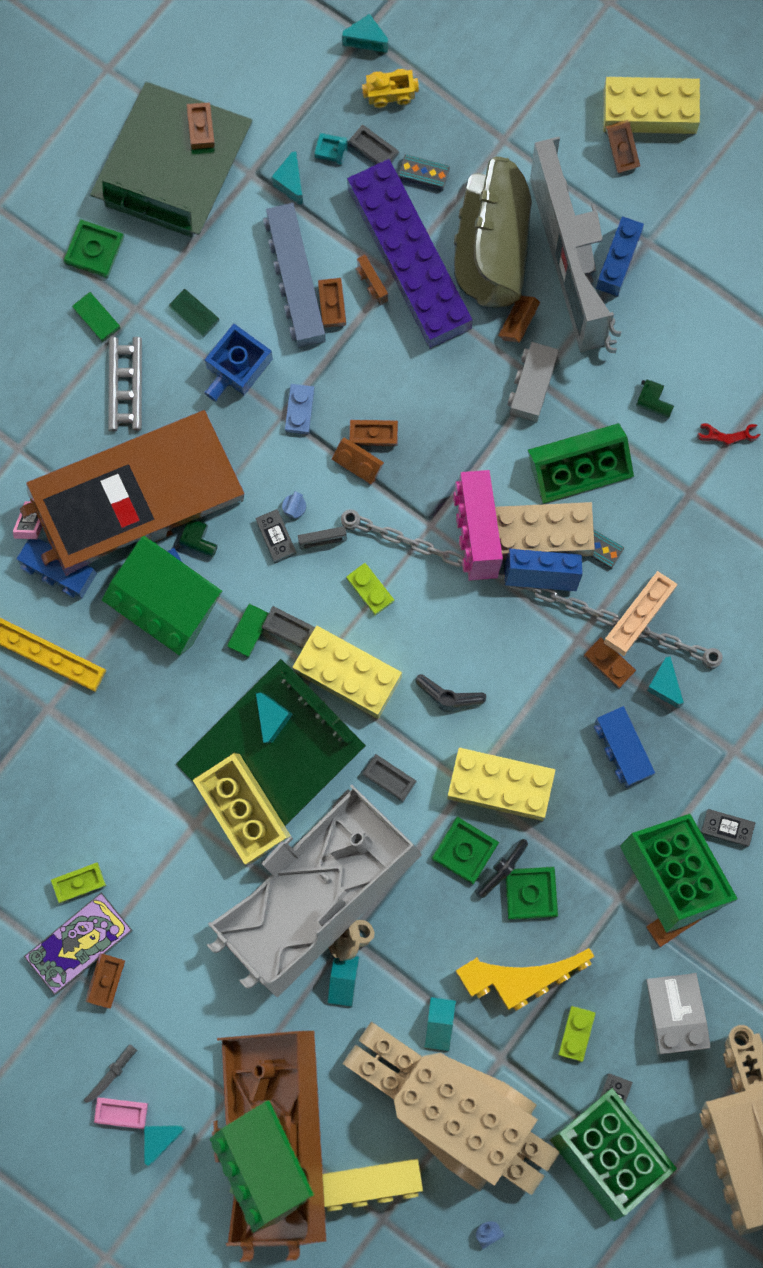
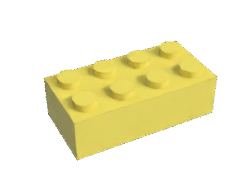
[603,77,700,134]
[292,625,402,719]
[447,748,556,821]
[193,753,291,865]
[323,1158,423,1212]

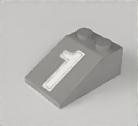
[646,973,710,1055]

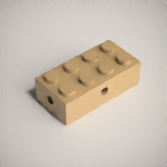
[495,502,594,560]

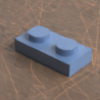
[285,384,315,435]

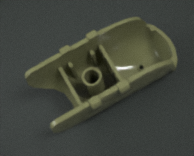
[453,156,532,308]

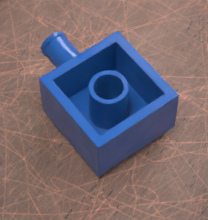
[204,323,273,402]

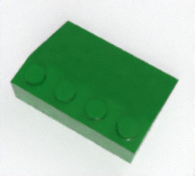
[102,536,222,656]
[620,814,738,933]
[549,1088,677,1221]
[210,1100,314,1233]

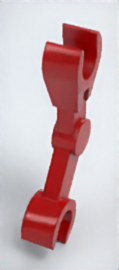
[697,423,760,446]

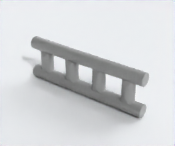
[108,337,142,431]

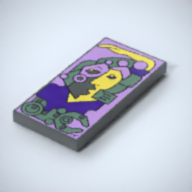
[24,892,133,995]

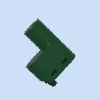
[636,379,674,419]
[179,520,218,558]

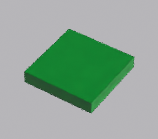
[63,219,125,278]
[431,816,499,885]
[505,867,558,920]

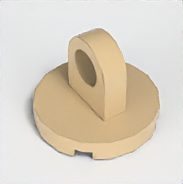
[328,920,375,961]

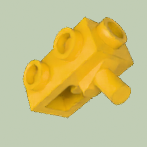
[362,69,419,108]

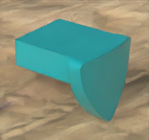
[314,133,348,165]

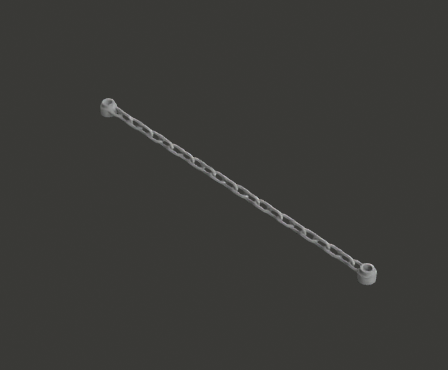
[341,509,723,669]

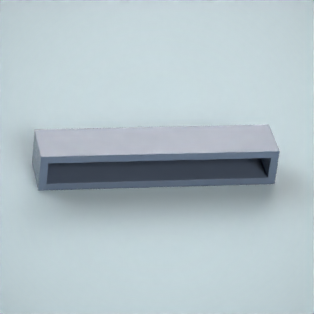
[263,203,326,348]

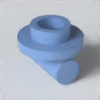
[282,491,306,518]
[476,1221,505,1249]

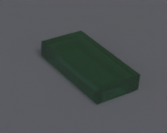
[169,288,220,337]

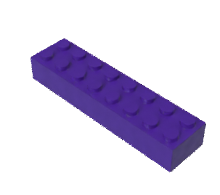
[347,159,473,349]

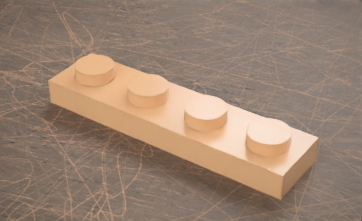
[604,571,678,656]

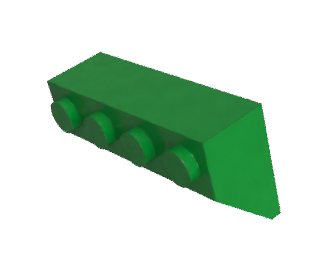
[528,423,634,503]

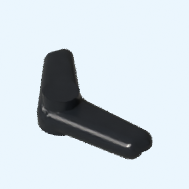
[415,674,487,712]
[476,839,528,898]

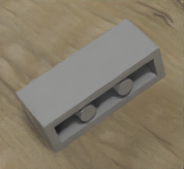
[507,342,559,422]

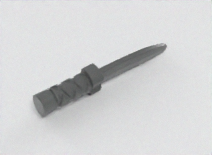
[84,1044,137,1103]

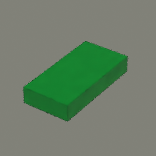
[72,292,121,343]
[227,603,268,658]

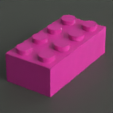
[453,470,503,581]

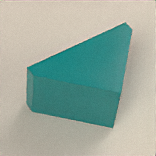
[342,14,388,53]
[272,151,303,204]
[647,656,684,708]
[256,693,293,743]
[328,956,359,1007]
[424,997,456,1051]
[144,1125,186,1166]

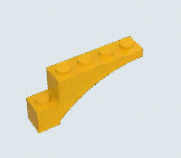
[455,948,595,1011]

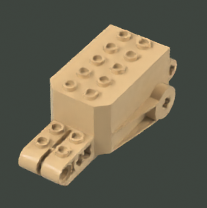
[342,1022,560,1195]
[699,1025,763,1236]

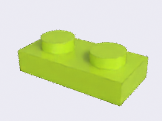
[346,563,395,616]
[51,862,107,904]
[558,1006,596,1062]

